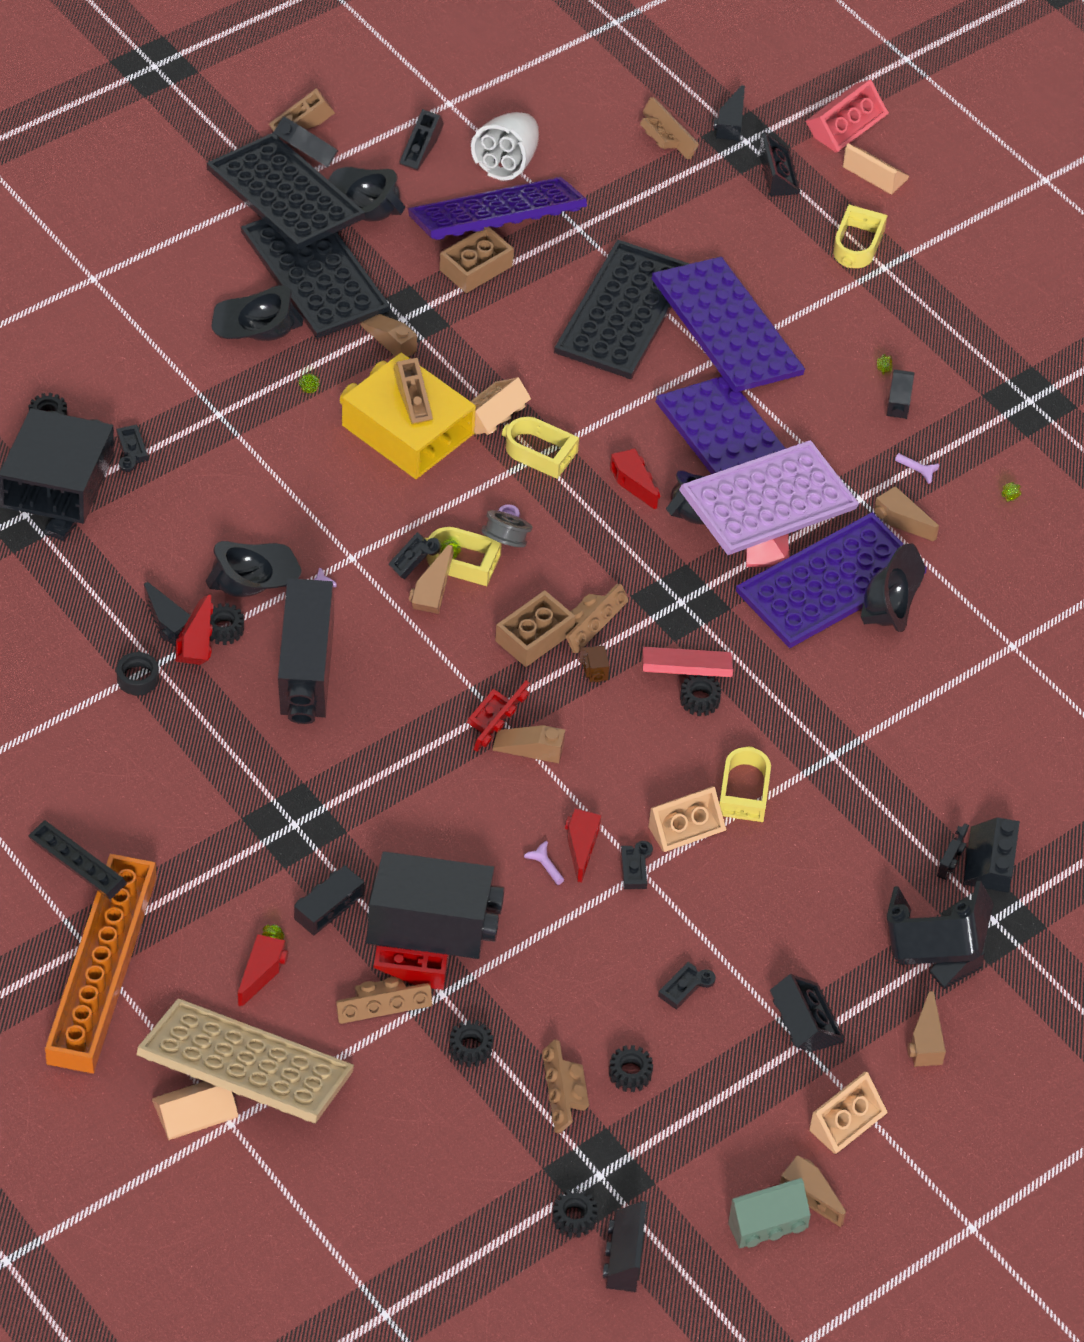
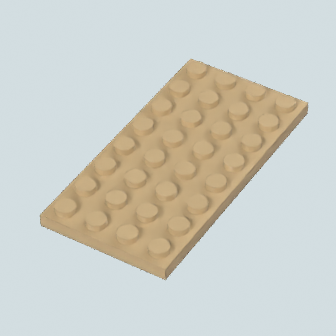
[136,998,354,1123]

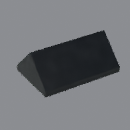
[759,132,801,196]

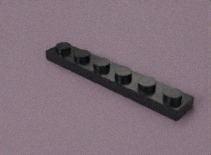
[28,820,127,900]

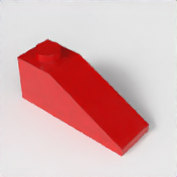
[565,808,602,883]
[238,934,288,1006]
[373,946,448,990]

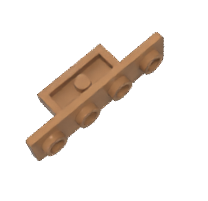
[640,97,699,159]
[566,584,628,653]
[336,977,432,1024]
[542,1039,589,1134]

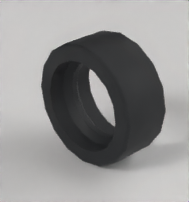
[116,652,159,696]

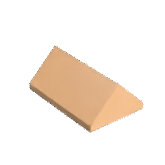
[843,143,909,195]
[649,786,726,852]
[809,1072,888,1154]
[152,1081,238,1140]

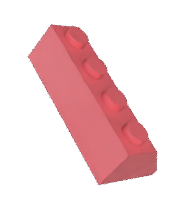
[806,79,889,152]

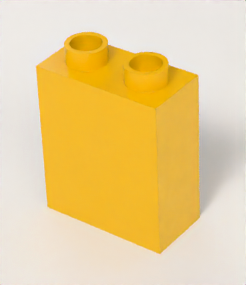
[340,352,476,479]

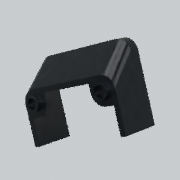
[887,881,994,965]

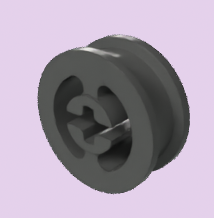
[481,510,533,547]

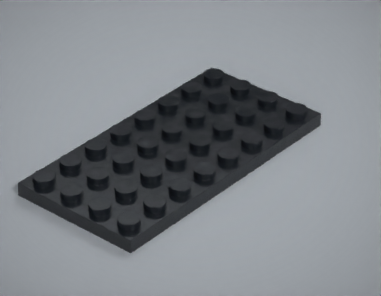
[206,133,365,250]
[241,219,390,339]
[554,239,690,379]

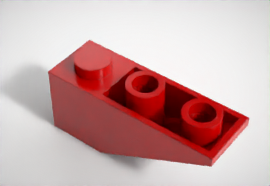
[610,448,660,509]
[175,595,213,665]

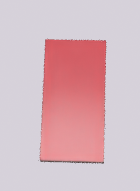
[642,647,733,677]

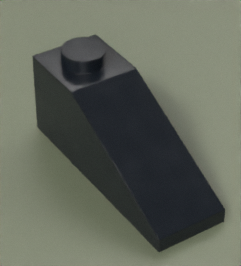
[713,85,745,141]
[399,109,444,170]
[273,116,338,167]
[144,582,191,647]

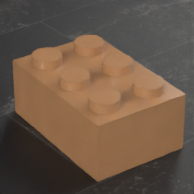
[440,227,514,293]
[495,590,575,667]

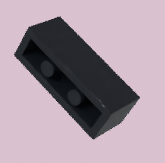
[294,865,365,936]

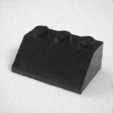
[963,817,1020,893]
[770,974,845,1052]
[602,1201,647,1292]

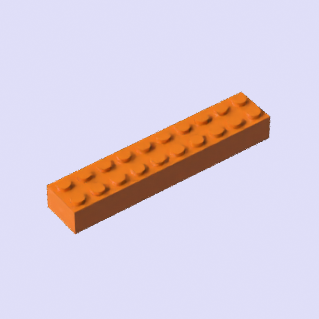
[45,854,157,1074]

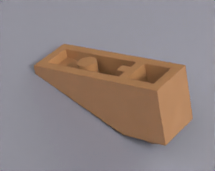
[269,88,335,138]
[361,314,417,357]
[393,358,433,424]
[874,486,939,541]
[409,545,454,614]
[493,725,565,764]
[908,991,946,1067]
[779,1155,846,1227]

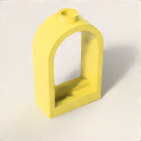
[833,205,887,268]
[502,417,579,479]
[425,527,502,586]
[719,746,771,822]

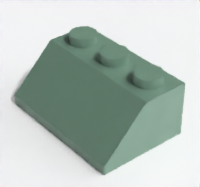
[728,1178,810,1249]

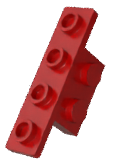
[467,680,530,752]

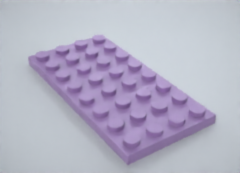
[679,440,859,555]

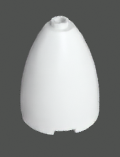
[471,112,539,181]

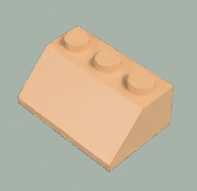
[470,377,531,435]

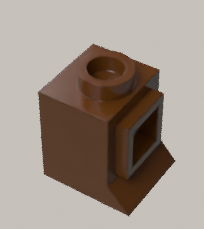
[579,646,609,682]

